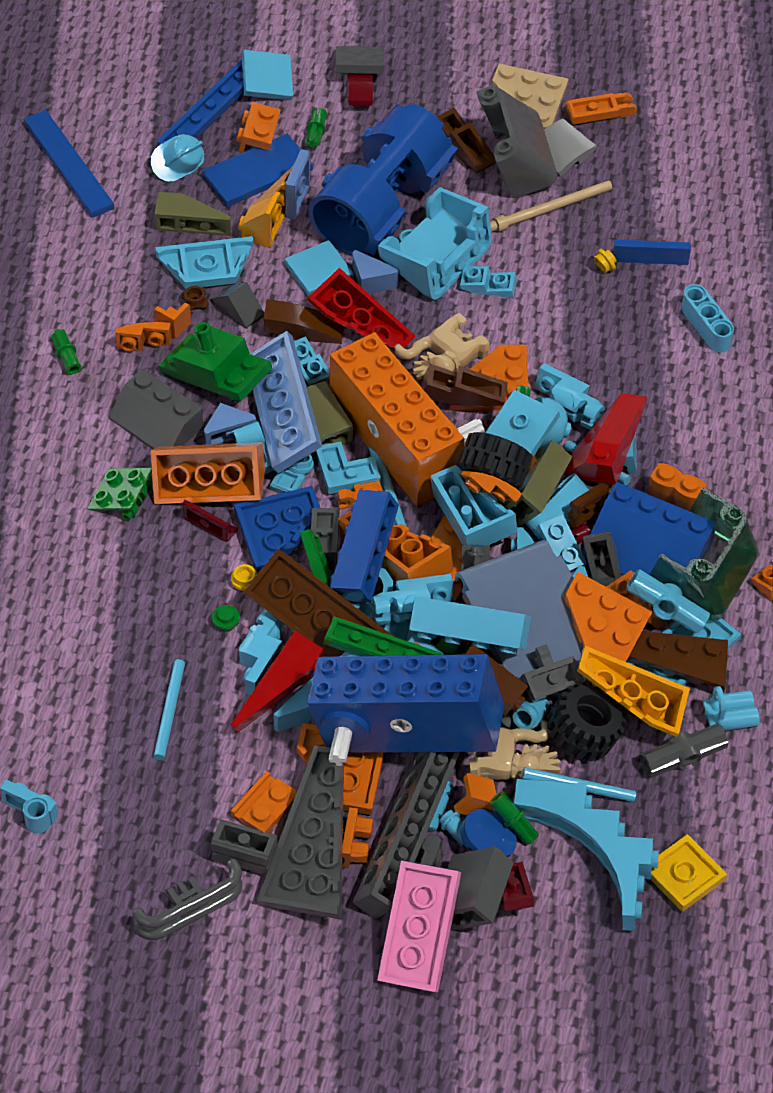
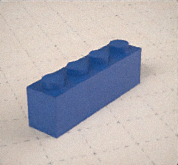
[330,490,399,603]

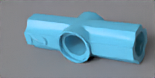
[625,569,710,634]

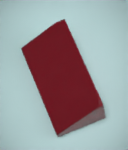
[183,500,238,542]

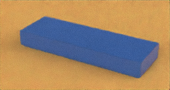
[613,239,691,265]

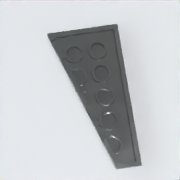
[257,745,344,920]

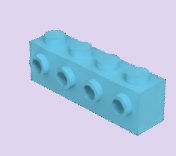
[409,596,532,654]

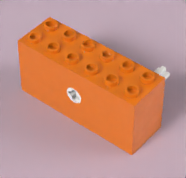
[330,332,485,506]

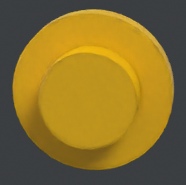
[593,249,616,273]
[231,564,258,591]

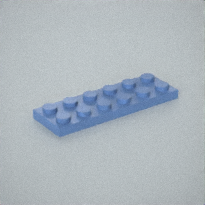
[251,331,322,473]

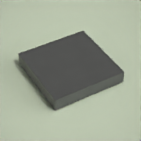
[335,46,384,74]

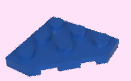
[234,486,320,573]

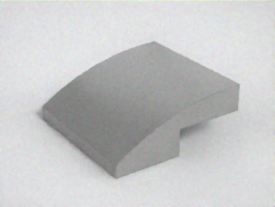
[544,119,597,177]

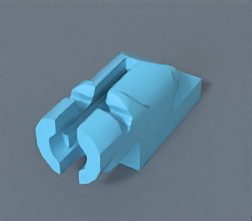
[534,363,605,430]
[371,574,453,625]
[239,609,286,696]

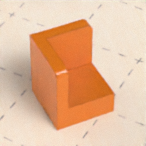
[154,303,191,339]
[454,773,497,815]

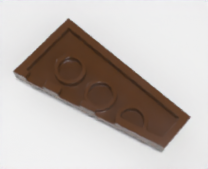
[626,631,728,693]

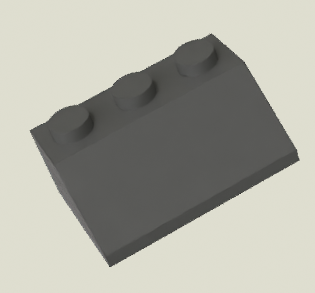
[109,369,203,449]

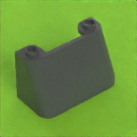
[476,86,558,198]

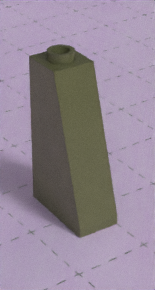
[501,439,572,527]

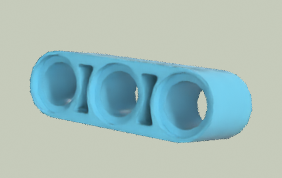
[682,284,734,353]
[526,473,589,541]

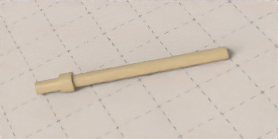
[490,180,612,232]

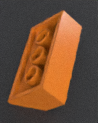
[150,442,265,504]

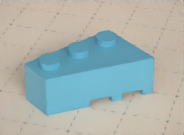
[430,465,517,545]

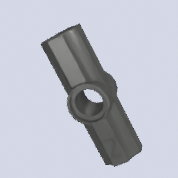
[640,724,729,778]

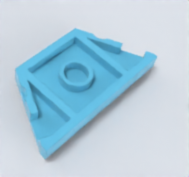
[156,236,253,289]

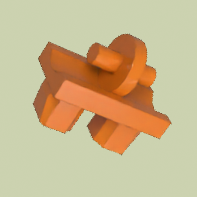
[342,807,373,868]

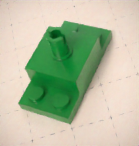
[158,322,273,402]

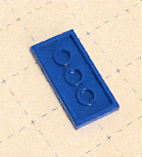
[202,133,313,207]

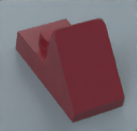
[499,862,534,911]

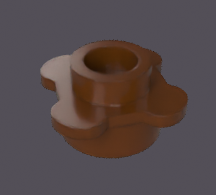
[181,286,209,311]

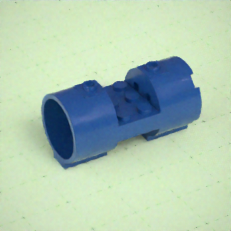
[309,103,458,256]

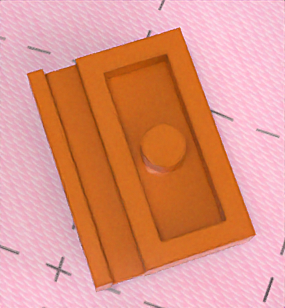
[231,771,297,833]

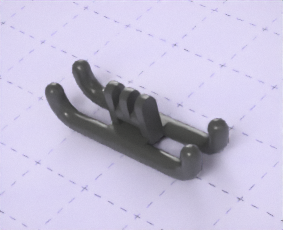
[132,858,243,940]

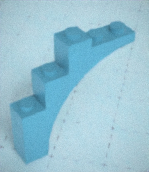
[514,779,659,931]

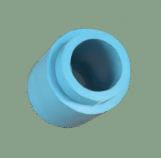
[513,695,550,729]

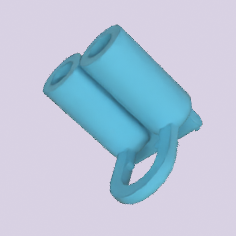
[703,686,760,731]

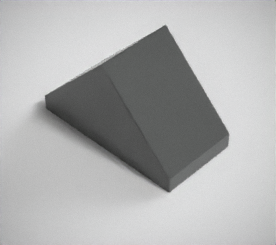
[211,282,265,329]
[583,531,621,586]

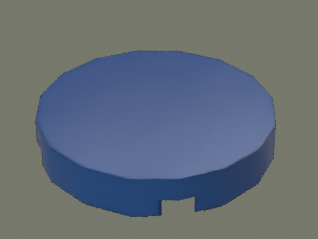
[460,809,517,857]

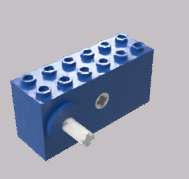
[307,654,505,766]

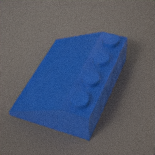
[582,482,717,596]

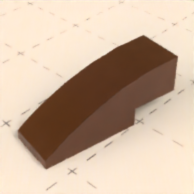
[437,108,496,173]
[264,299,344,344]
[421,364,508,406]

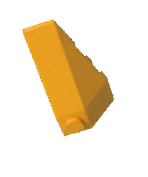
[239,165,294,248]
[577,646,690,737]

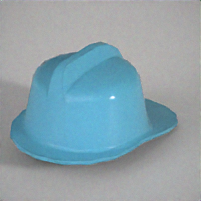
[151,134,204,182]

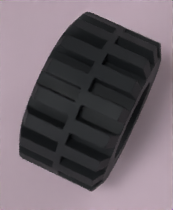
[457,432,533,490]
[547,682,626,761]

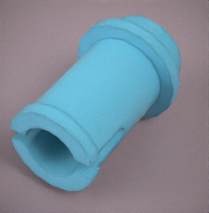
[439,810,465,848]

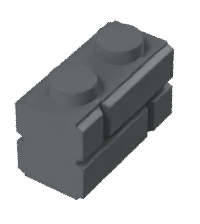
[211,819,278,875]

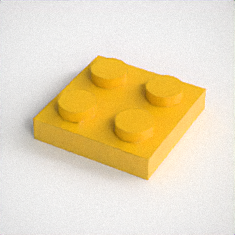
[650,834,727,912]

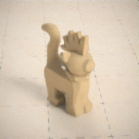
[394,313,490,381]
[466,720,561,780]

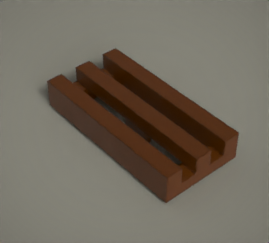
[567,483,609,529]

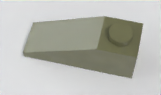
[154,192,231,236]

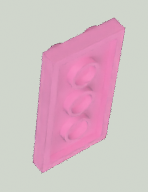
[377,861,461,993]

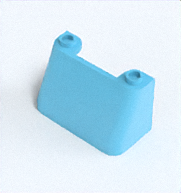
[378,187,492,300]

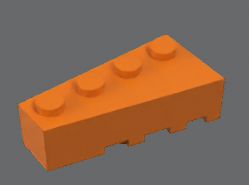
[338,510,453,586]

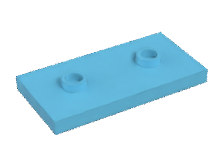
[486,390,560,502]

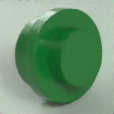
[212,605,240,631]

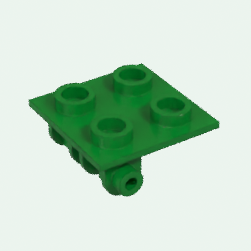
[87,468,152,521]

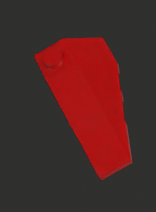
[307,268,416,351]
[564,393,647,485]
[231,631,325,733]

